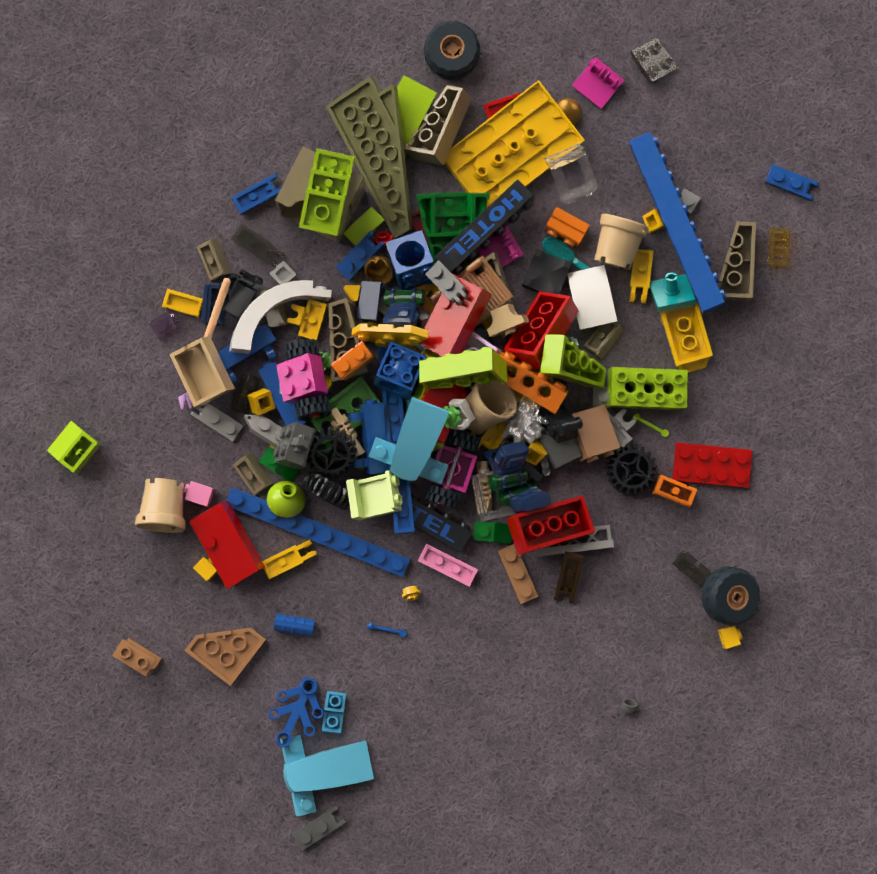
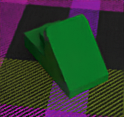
[259,447,301,482]
[473,521,512,544]

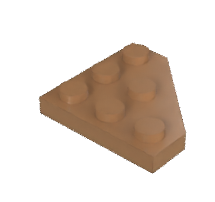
[184,628,266,686]

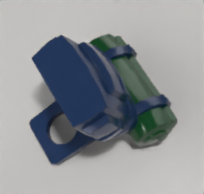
[383,288,427,328]
[484,441,529,491]
[497,481,551,514]

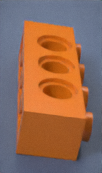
[498,351,568,413]

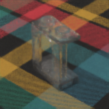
[545,143,599,204]
[471,468,515,521]

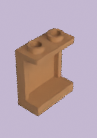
[572,404,620,463]
[112,638,162,676]

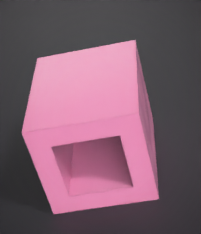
[183,481,215,507]

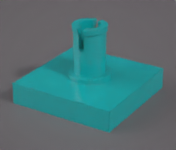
[649,272,696,313]

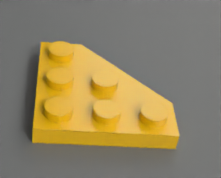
[351,324,429,348]

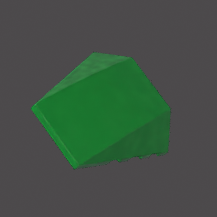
[416,192,490,270]

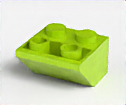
[47,421,102,474]

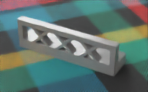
[536,525,614,557]

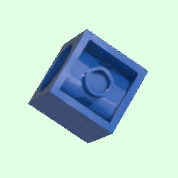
[385,230,434,290]
[373,341,427,400]

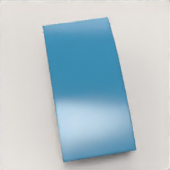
[322,691,346,734]

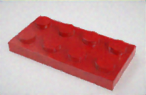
[672,442,752,488]

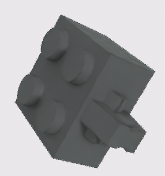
[273,422,316,469]

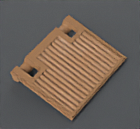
[429,256,514,326]

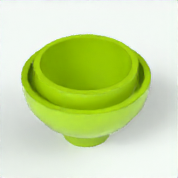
[267,481,305,518]

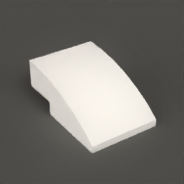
[567,265,617,330]

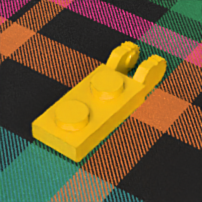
[629,249,653,304]
[263,540,317,580]

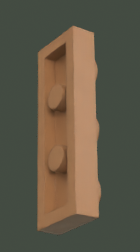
[498,544,538,604]

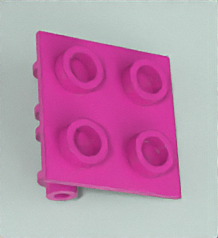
[572,57,625,109]
[479,226,524,267]

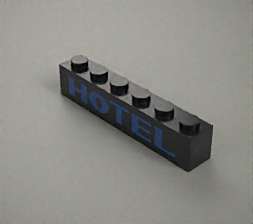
[434,179,534,276]
[371,475,472,553]

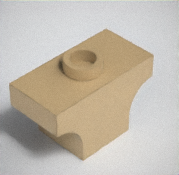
[487,304,530,337]

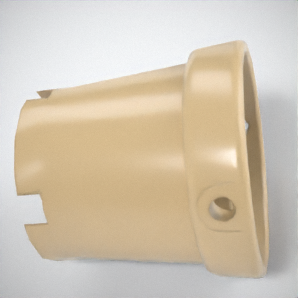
[594,214,649,270]
[465,381,517,435]
[134,478,186,533]

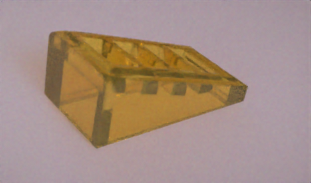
[768,227,790,266]

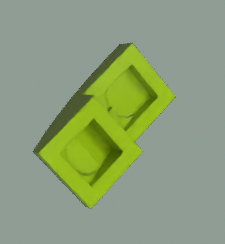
[343,207,385,246]

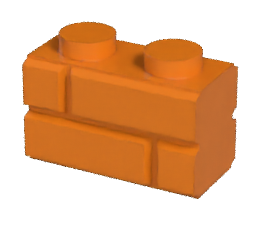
[545,207,590,248]
[331,341,376,381]
[652,475,697,508]

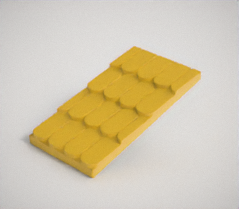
[444,80,585,209]

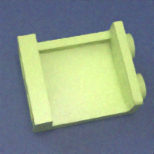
[346,470,403,521]

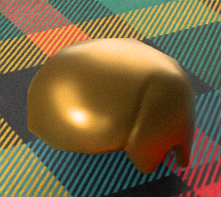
[556,98,582,125]
[364,256,394,284]

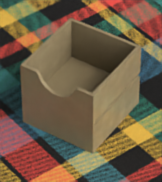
[275,146,366,244]

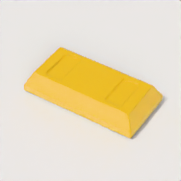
[162,289,203,317]

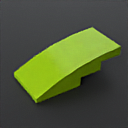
[397,75,437,156]
[299,148,355,236]

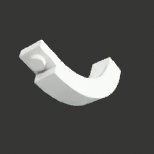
[229,280,332,354]

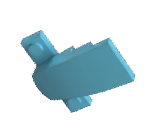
[368,397,449,484]
[280,735,374,816]

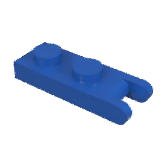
[765,164,820,201]
[231,173,282,215]
[336,231,385,281]

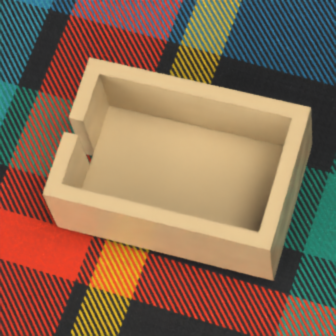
[169,337,235,407]

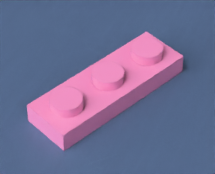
[418,544,478,587]

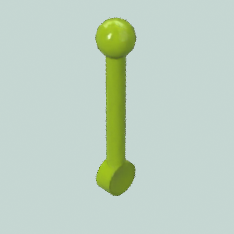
[633,413,669,437]

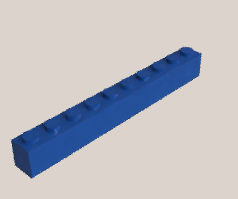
[629,132,727,315]

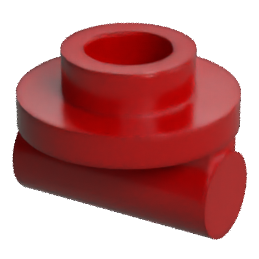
[374,231,394,249]

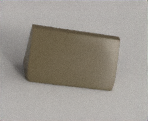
[197,239,232,282]
[260,290,288,329]
[584,322,624,360]
[233,452,273,496]

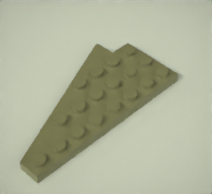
[326,76,413,239]

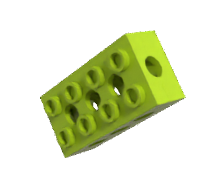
[607,367,688,410]

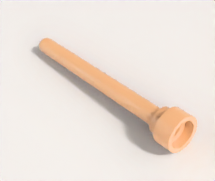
[204,278,231,338]

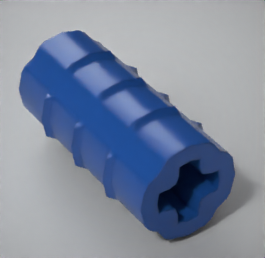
[274,614,315,636]

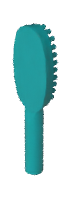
[542,237,590,270]

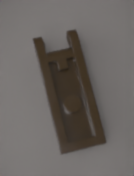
[554,551,584,604]

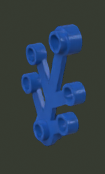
[268,677,323,748]

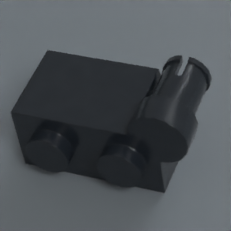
[221,269,263,318]
[537,403,583,444]

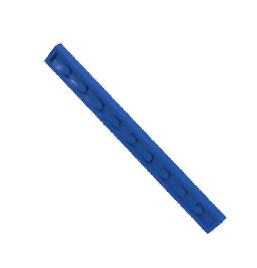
[378,346,415,534]
[226,487,410,577]

